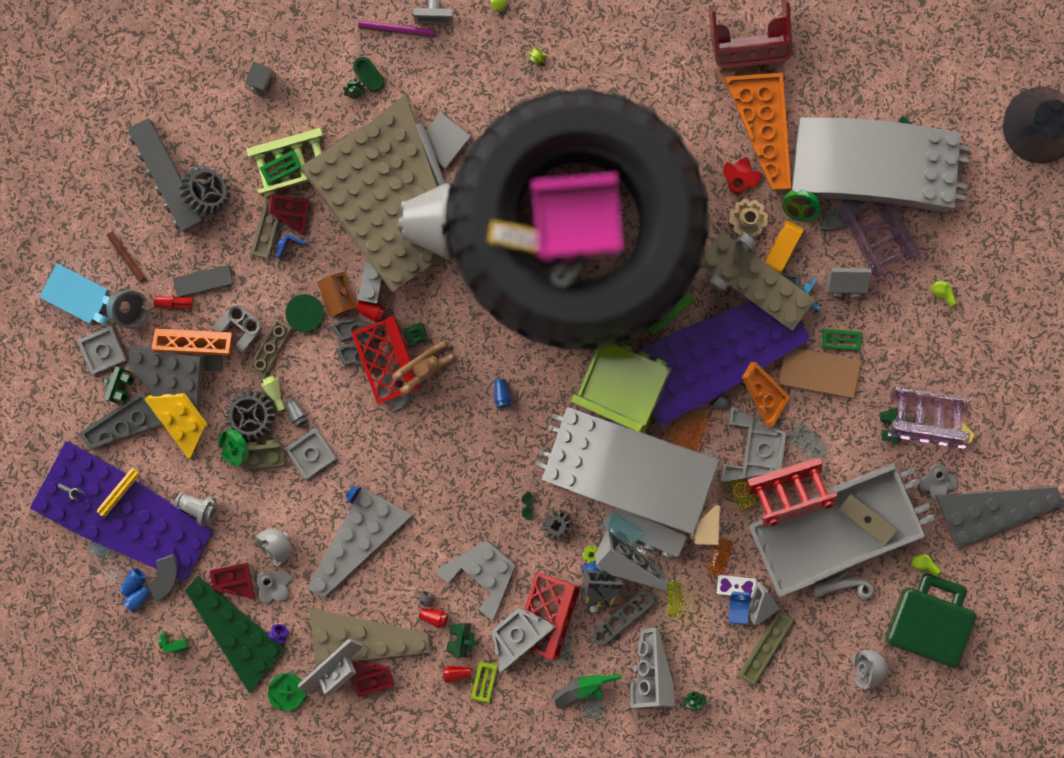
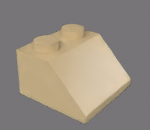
[689,503,720,545]

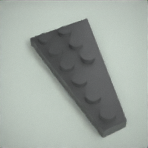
[935,486,1064,548]

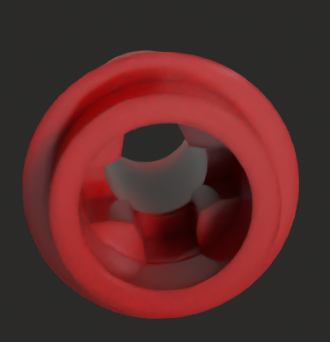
[355,300,385,322]
[419,608,449,629]
[443,666,471,685]

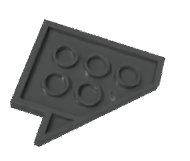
[129,344,203,412]

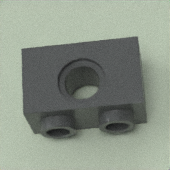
[245,62,276,97]

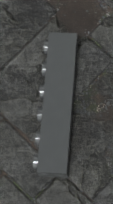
[128,118,205,232]

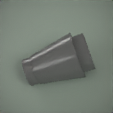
[284,398,309,427]

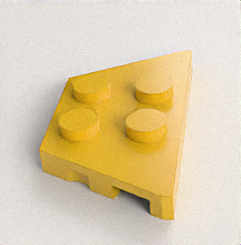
[144,393,208,459]

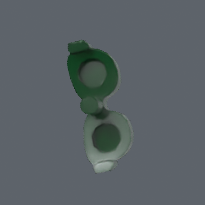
[521,491,532,520]

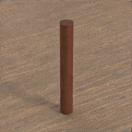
[106,231,145,282]

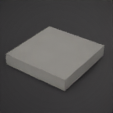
[77,326,128,376]
[285,427,338,480]

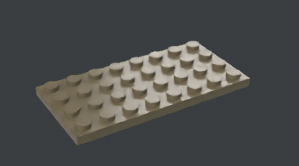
[300,127,442,293]

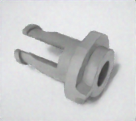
[174,492,218,527]

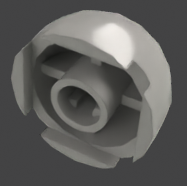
[255,528,291,567]
[853,650,889,689]

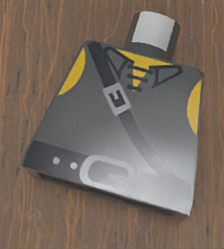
[581,570,623,612]

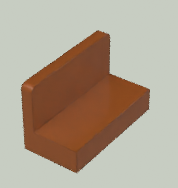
[317,271,357,317]

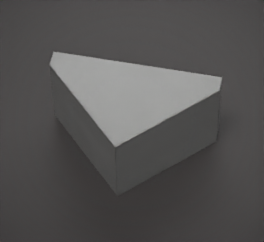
[748,582,780,625]

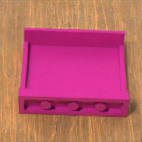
[533,174,622,261]

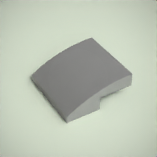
[426,113,471,168]

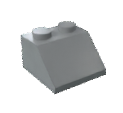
[826,268,871,297]

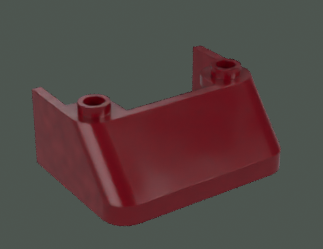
[708,0,793,69]

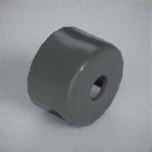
[107,289,150,329]

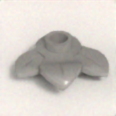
[376,373,408,410]
[919,464,958,502]
[257,571,293,605]

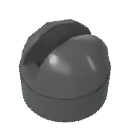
[712,394,729,410]
[419,591,436,607]

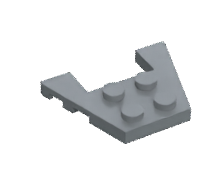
[721,407,786,482]
[435,540,515,620]

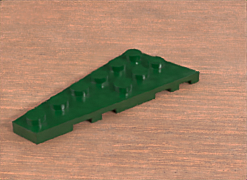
[185,576,286,693]

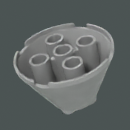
[399,182,455,260]

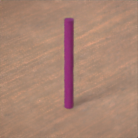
[358,20,435,37]

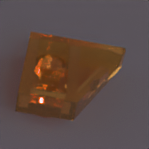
[661,410,709,451]

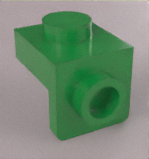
[158,631,189,654]

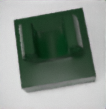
[404,322,429,347]

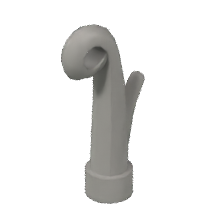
[811,570,874,600]

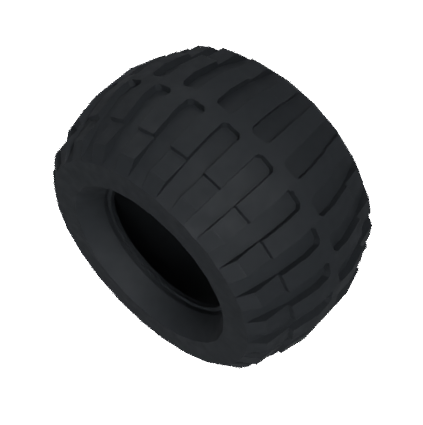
[448,88,710,350]

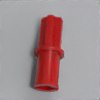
[153,295,193,310]

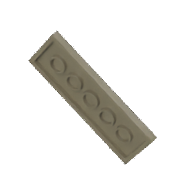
[702,231,815,331]

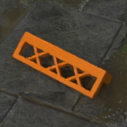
[152,329,234,356]

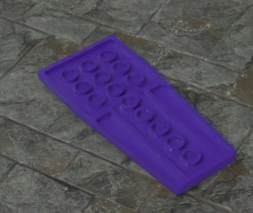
[635,301,809,426]
[30,441,212,580]

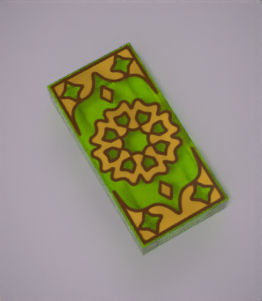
[726,478,758,511]

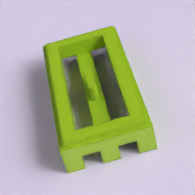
[471,661,498,703]

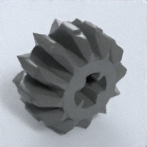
[540,509,572,541]

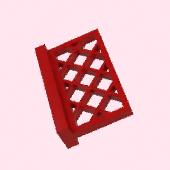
[351,316,421,404]
[525,572,581,660]

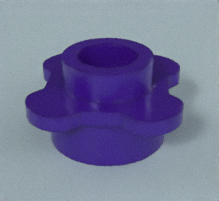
[268,624,290,644]

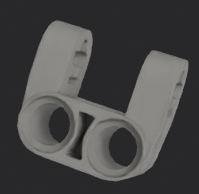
[213,305,262,354]

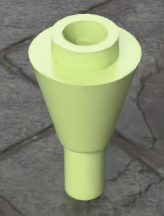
[261,376,285,411]

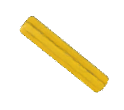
[97,468,140,517]

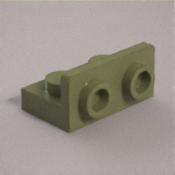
[245,439,285,470]

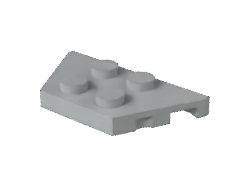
[491,607,557,673]

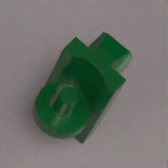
[102,366,135,404]
[880,407,912,443]
[446,622,479,659]

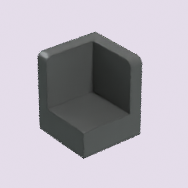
[200,347,223,371]

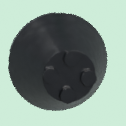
[1003,87,1064,164]

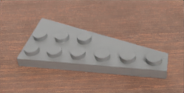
[307,487,412,597]

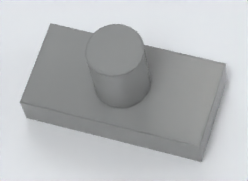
[414,0,453,24]

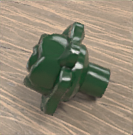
[343,79,366,99]
[683,691,707,711]

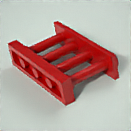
[747,457,837,528]

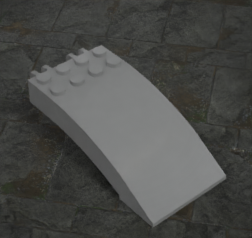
[791,117,971,213]
[535,407,720,534]
[749,462,935,597]

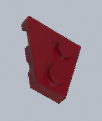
[268,194,309,236]
[210,562,256,599]
[351,660,395,697]

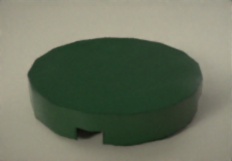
[285,294,324,332]

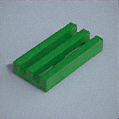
[259,150,302,185]
[821,329,862,351]

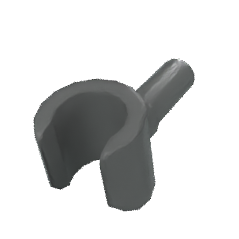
[57,483,85,502]

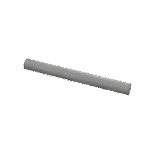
[416,122,445,186]

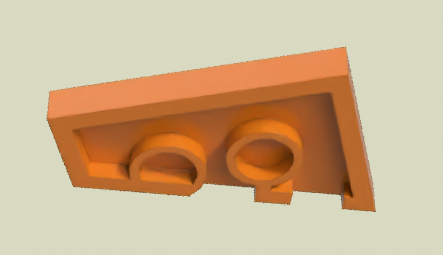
[742,362,790,428]

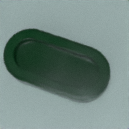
[353,57,384,92]

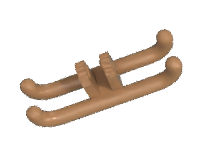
[393,341,455,394]

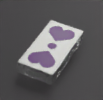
[716,574,757,598]

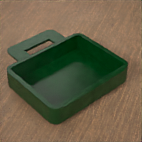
[885,573,977,668]

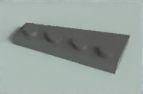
[79,391,162,449]

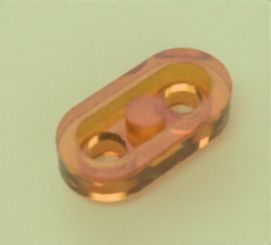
[707,538,733,576]

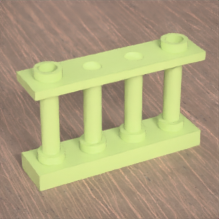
[246,128,324,197]

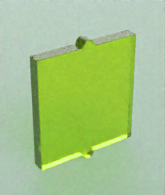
[667,579,682,617]

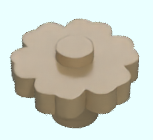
[729,199,768,238]

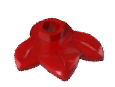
[723,157,762,194]

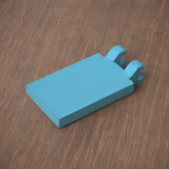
[40,264,109,325]

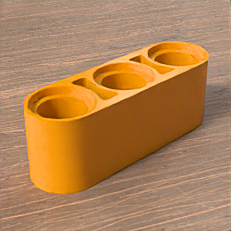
[765,220,804,274]

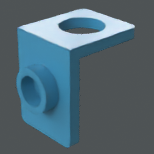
[802,277,822,311]

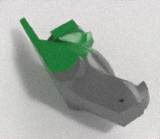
[554,674,622,709]

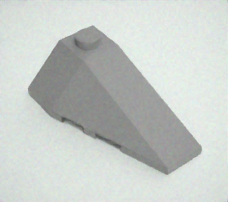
[595,529,671,591]
[630,628,675,708]

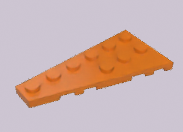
[724,73,791,190]

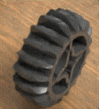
[178,165,231,217]
[224,389,276,441]

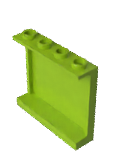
[571,343,671,432]

